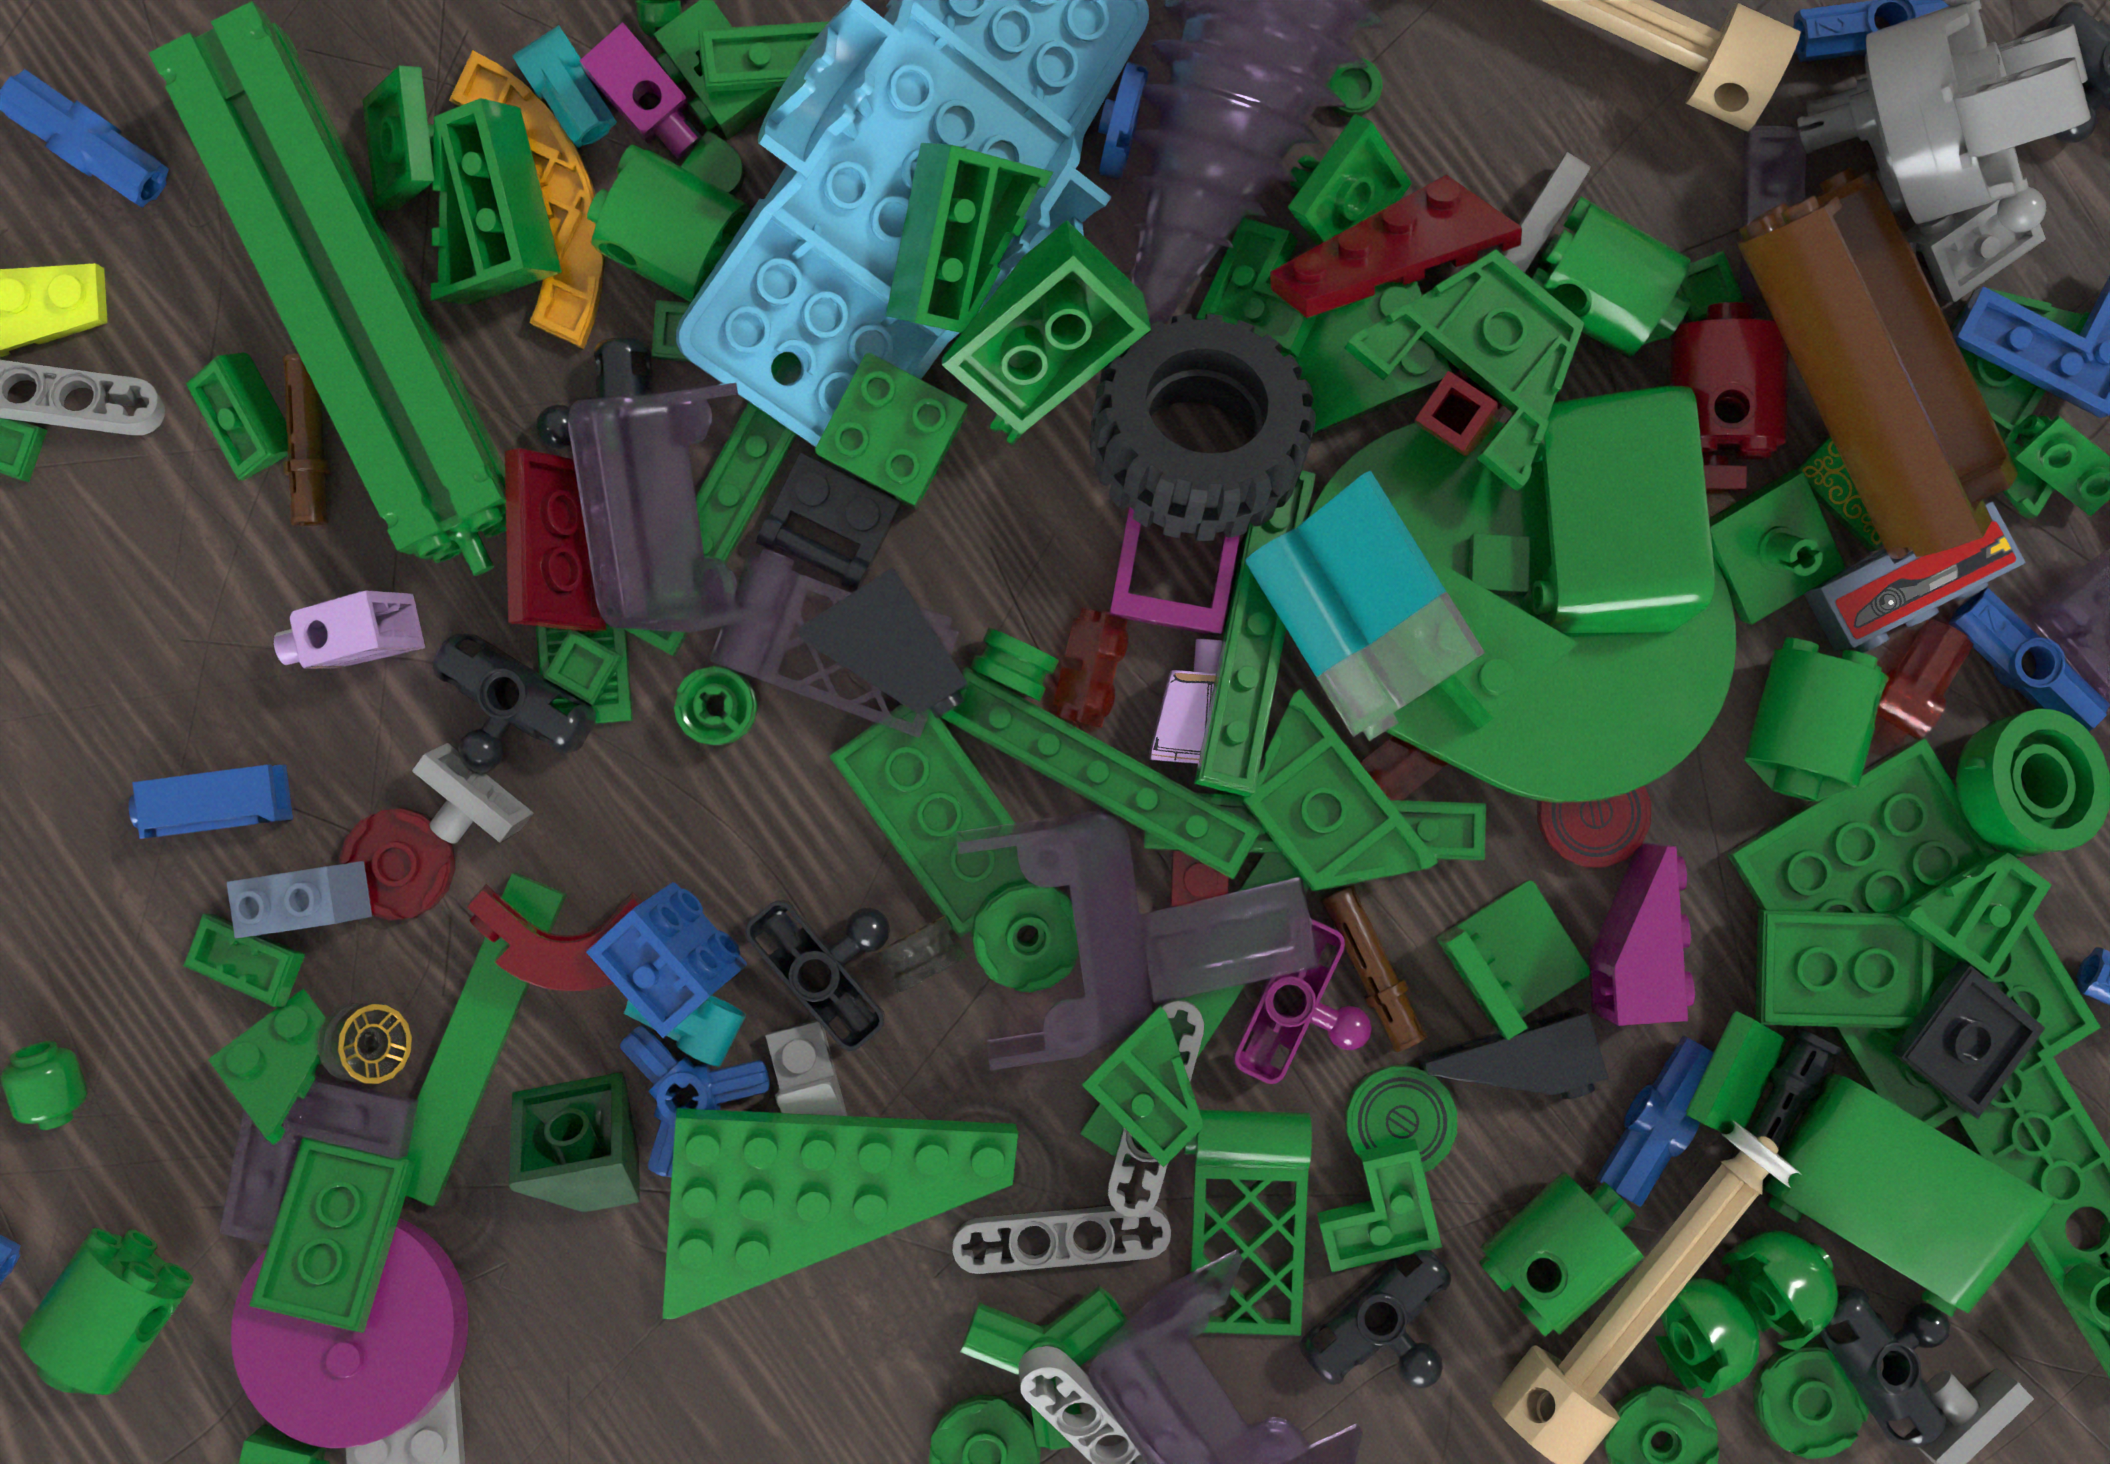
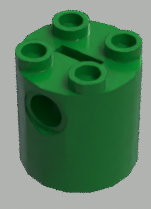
[587,145,750,302]
[1531,196,1691,358]
[1744,637,1889,802]
[1479,1171,1644,1337]
[18,1228,194,1395]

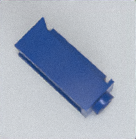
[129,764,293,839]

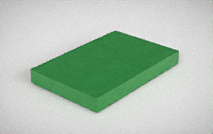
[1755,909,1934,1028]
[249,1136,416,1333]

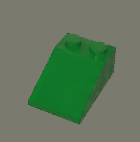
[942,220,1151,434]
[1280,281,1452,435]

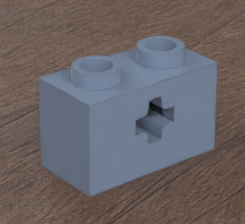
[227,861,372,938]

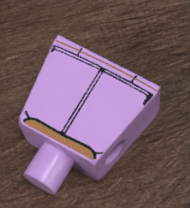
[274,591,425,668]
[1149,639,1223,764]

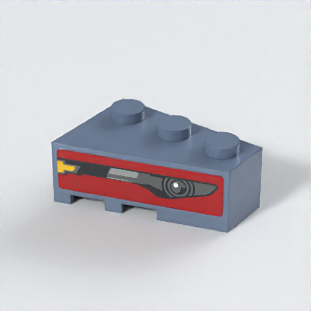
[1804,502,2026,653]

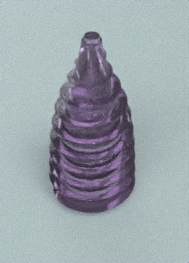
[1130,0,1387,325]

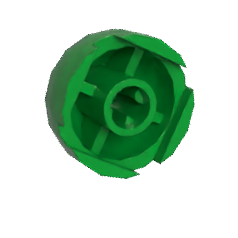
[1722,1231,1838,1350]
[1654,1277,1760,1398]

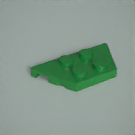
[1243,689,1439,892]

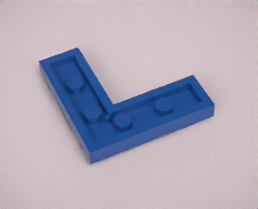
[1953,276,2110,418]

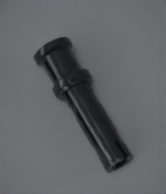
[1749,1025,1843,1181]

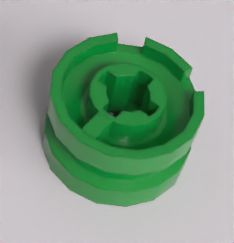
[970,627,1059,702]
[674,666,758,745]

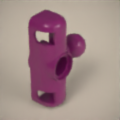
[1233,917,1372,1084]

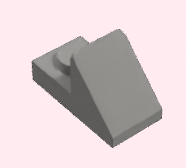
[765,1020,847,1116]

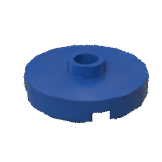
[1098,62,1149,180]

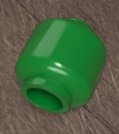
[0,1041,88,1130]

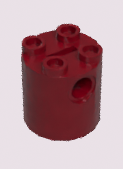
[1670,302,1789,460]

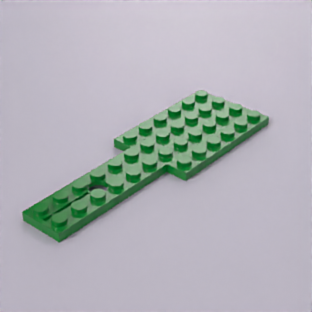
[1726,738,2110,1379]

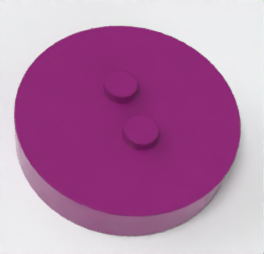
[231,1218,468,1448]

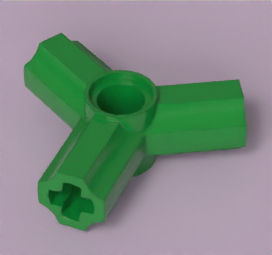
[960,1285,1130,1450]

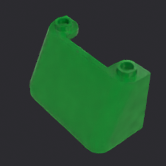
[1532,386,1715,633]
[1763,1072,2054,1317]

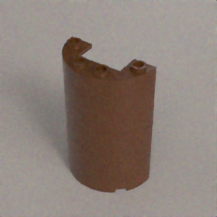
[1737,166,2018,559]

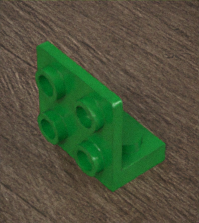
[815,353,968,511]
[1436,880,1590,1040]

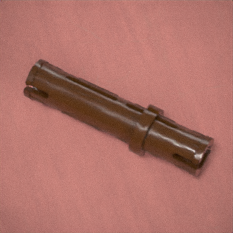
[282,353,330,526]
[1321,884,1427,1052]

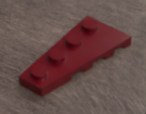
[1270,174,1522,318]

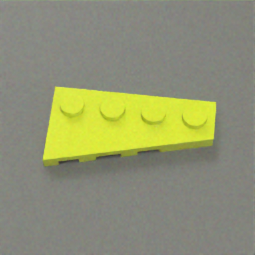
[0,263,108,357]

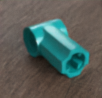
[512,25,617,148]
[623,995,746,1067]

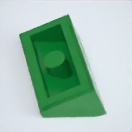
[186,352,288,481]

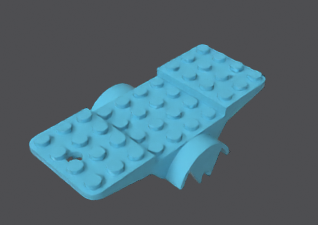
[676,0,1149,447]

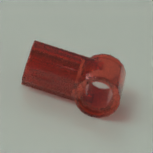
[1876,619,1974,740]

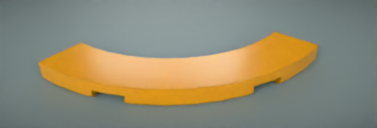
[449,50,605,349]

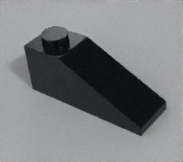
[1417,1007,1609,1099]

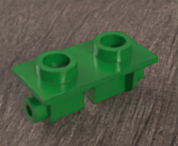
[2013,415,2110,516]

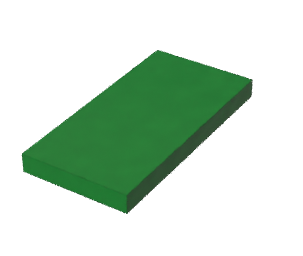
[829,704,1051,938]

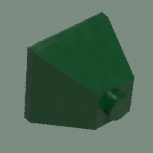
[509,1072,640,1212]

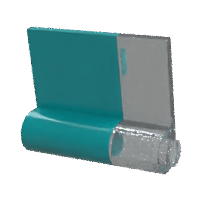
[1245,470,1485,741]

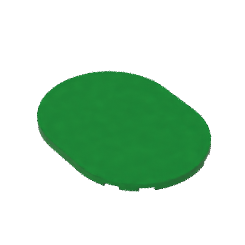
[1308,421,1736,803]

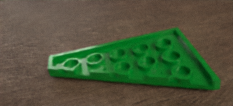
[662,1108,1018,1319]

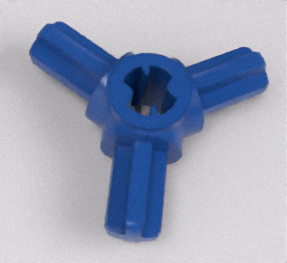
[620,1025,770,1177]

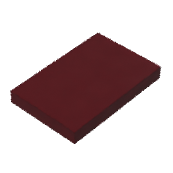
[505,448,606,633]

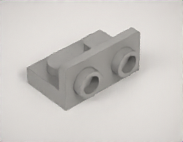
[1905,200,2046,302]

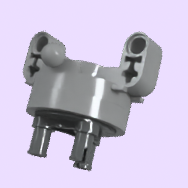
[1797,0,2091,232]

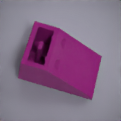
[1588,842,1695,1026]

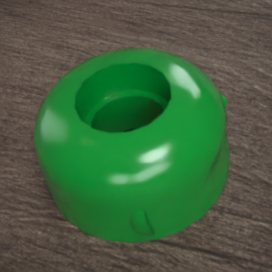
[1956,709,2110,859]

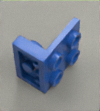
[586,882,747,1038]

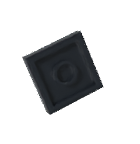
[1891,960,2045,1119]

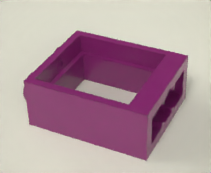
[1109,506,1240,636]

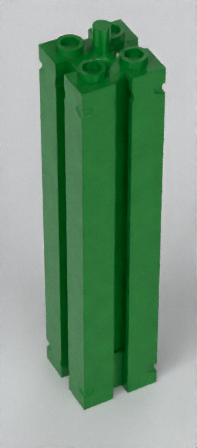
[148,1,506,576]

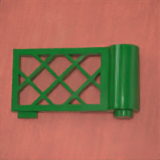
[1178,1109,1312,1336]

